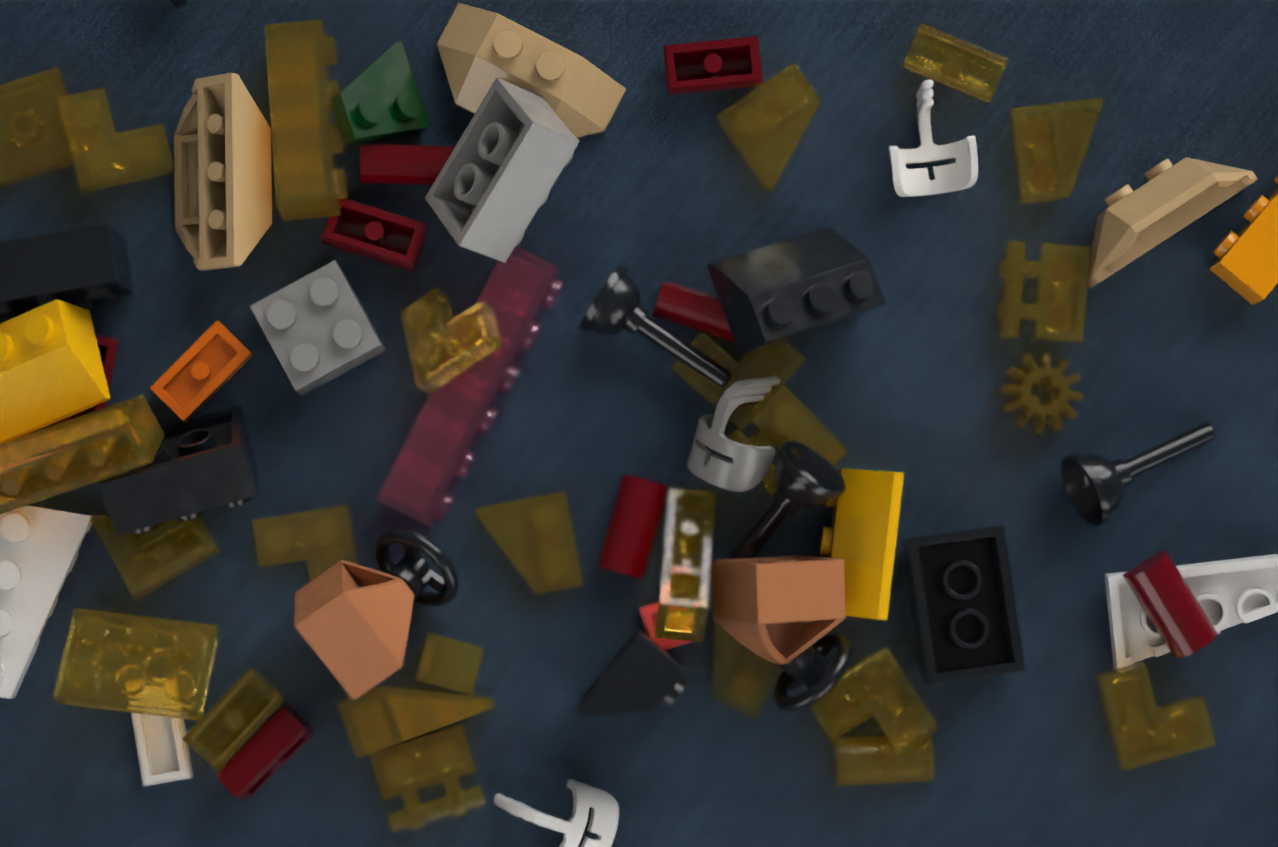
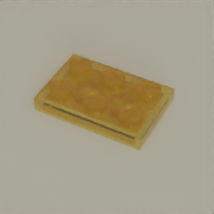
[53,608,219,721]

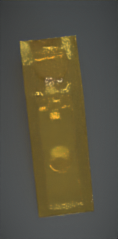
[655,487,716,642]
[337,685,497,758]

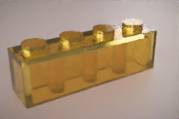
[264,19,348,221]
[0,395,165,514]

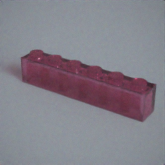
[375,246,564,527]

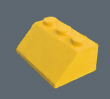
[0,299,111,445]
[820,468,904,620]

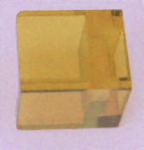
[415,632,484,695]

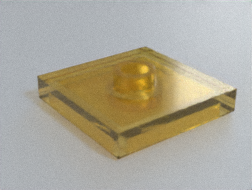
[0,67,89,188]

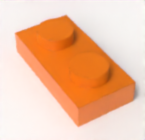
[150,320,254,423]

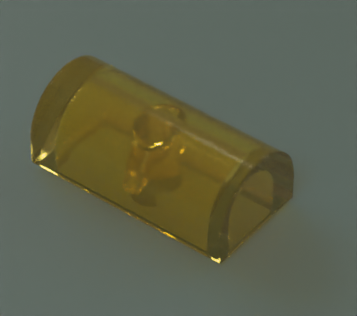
[902,22,1009,104]
[182,666,285,771]
[833,732,934,786]

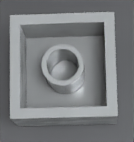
[250,260,386,396]

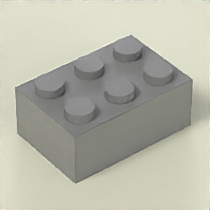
[425,78,580,263]

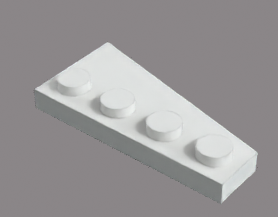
[0,501,95,699]
[1104,554,1278,672]

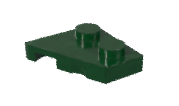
[330,42,430,145]

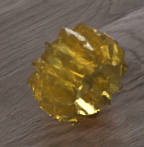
[1000,352,1084,434]

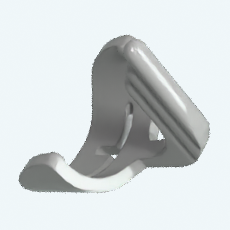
[687,376,781,492]

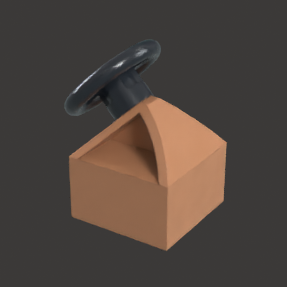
[294,528,459,700]
[711,555,852,712]

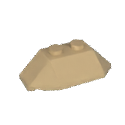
[437,3,626,139]
[174,72,272,271]
[1085,157,1258,289]

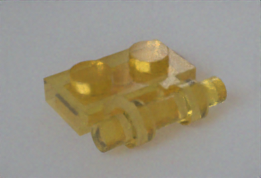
[997,241,1090,344]
[727,383,848,498]
[369,725,486,833]

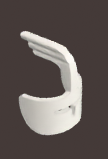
[888,79,978,197]
[493,778,619,847]

